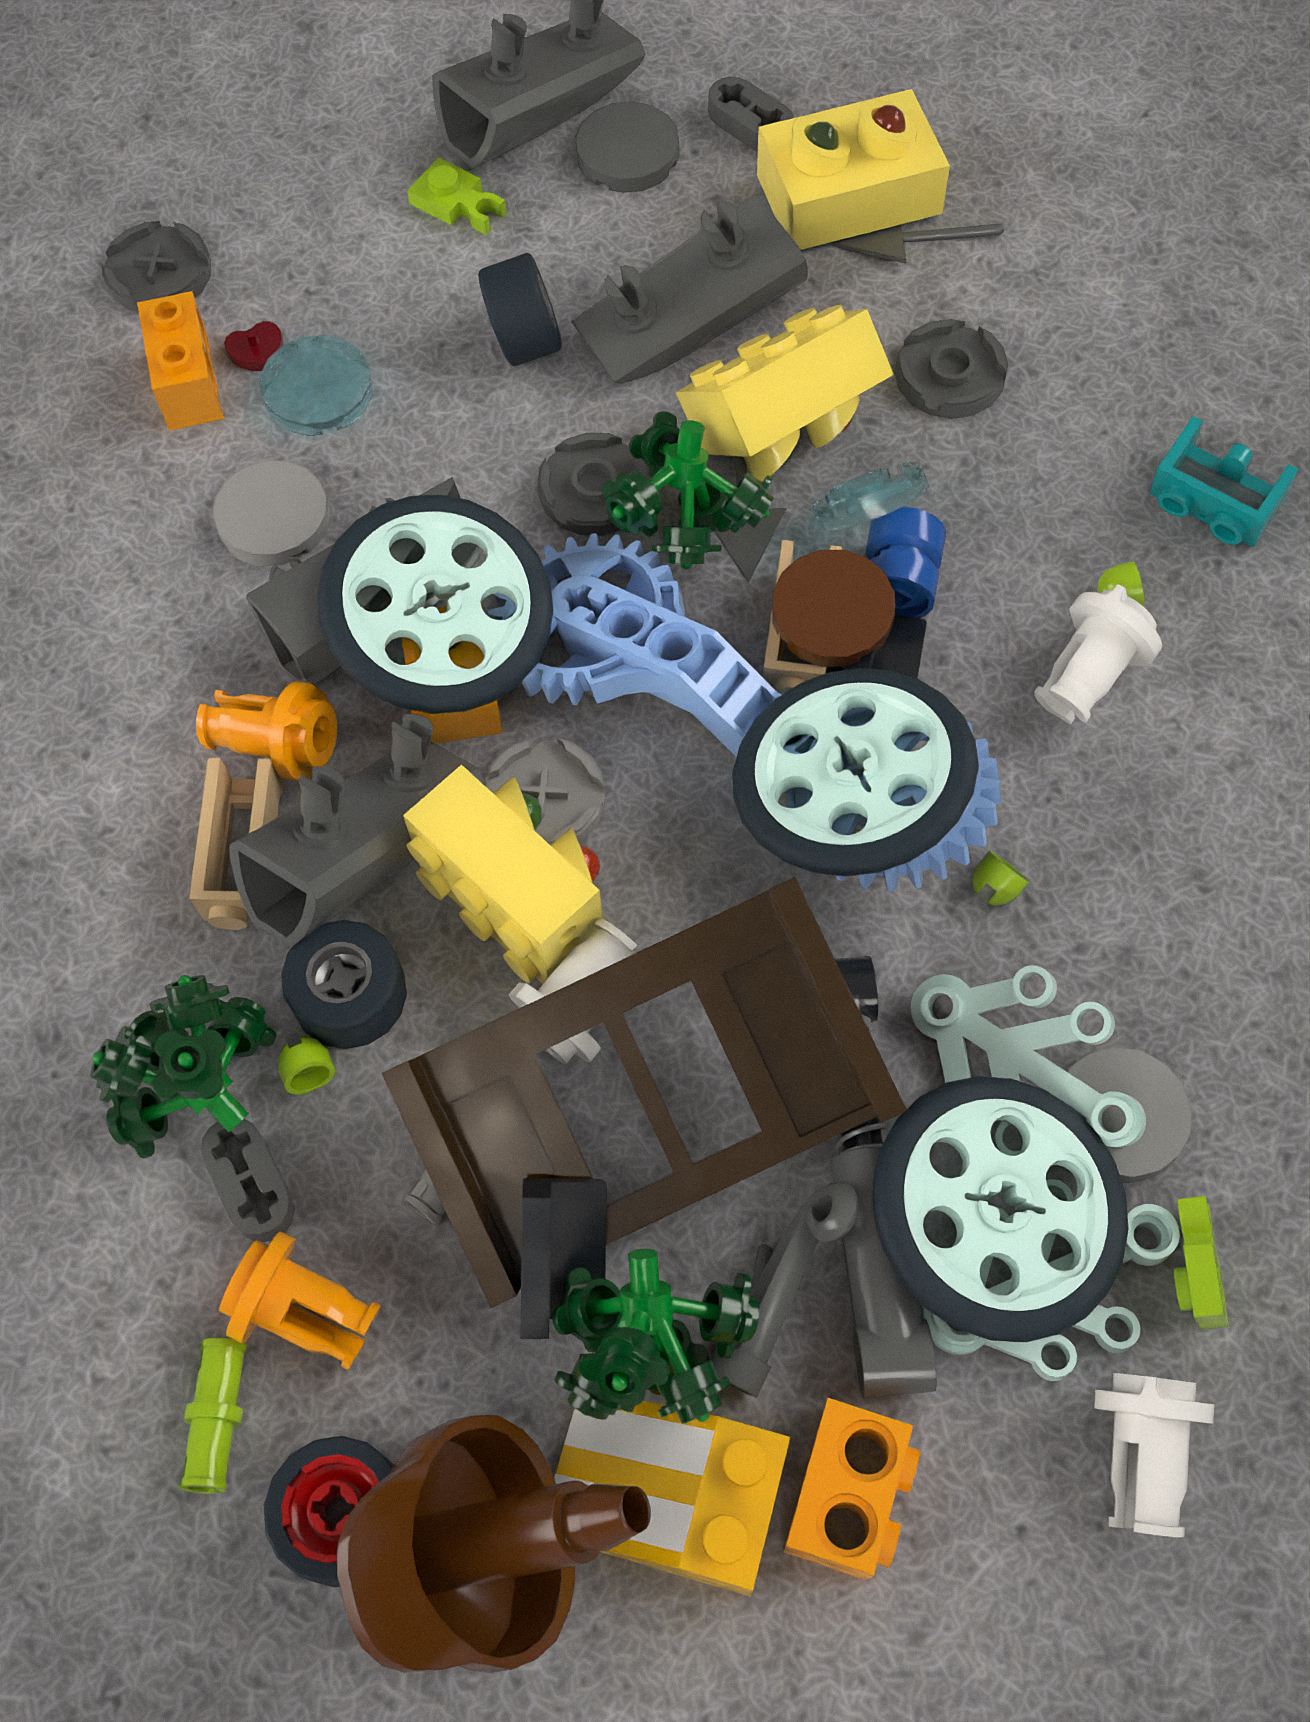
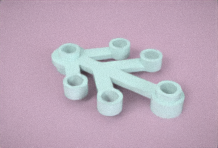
[911,965,1146,1156]
[923,1179,1180,1381]

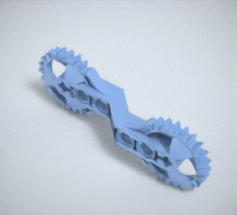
[488,533,1001,892]

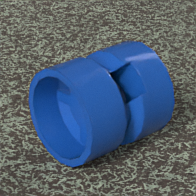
[865,507,946,618]

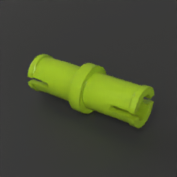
[179,1338,247,1494]

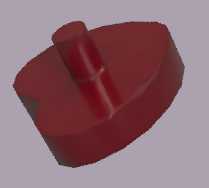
[224,321,284,371]

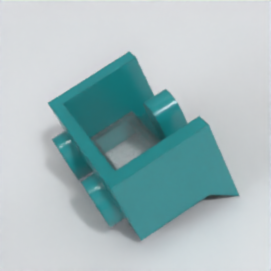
[1150,416,1299,548]

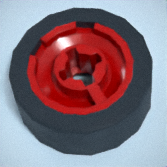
[264,1436,394,1588]

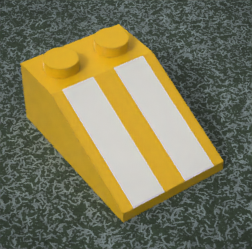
[554,1401,790,1597]

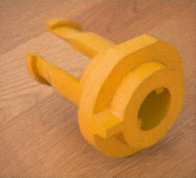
[196,681,338,781]
[219,1231,381,1371]

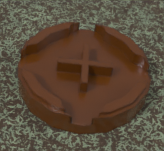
[772,550,895,667]

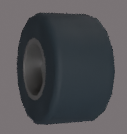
[478,253,562,366]
[281,920,407,1049]

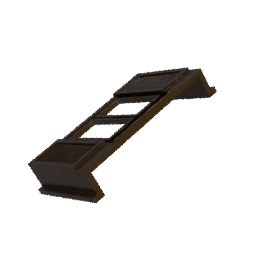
[382,877,907,1308]

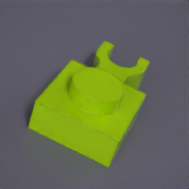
[407,157,507,235]
[1174,1196,1230,1329]

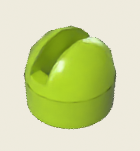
[1097,561,1144,607]
[972,850,1030,906]
[278,1036,336,1095]

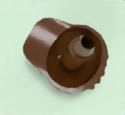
[337,1415,651,1673]

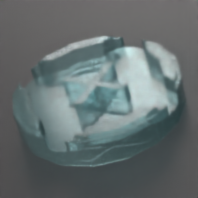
[260,335,373,436]
[812,462,930,531]

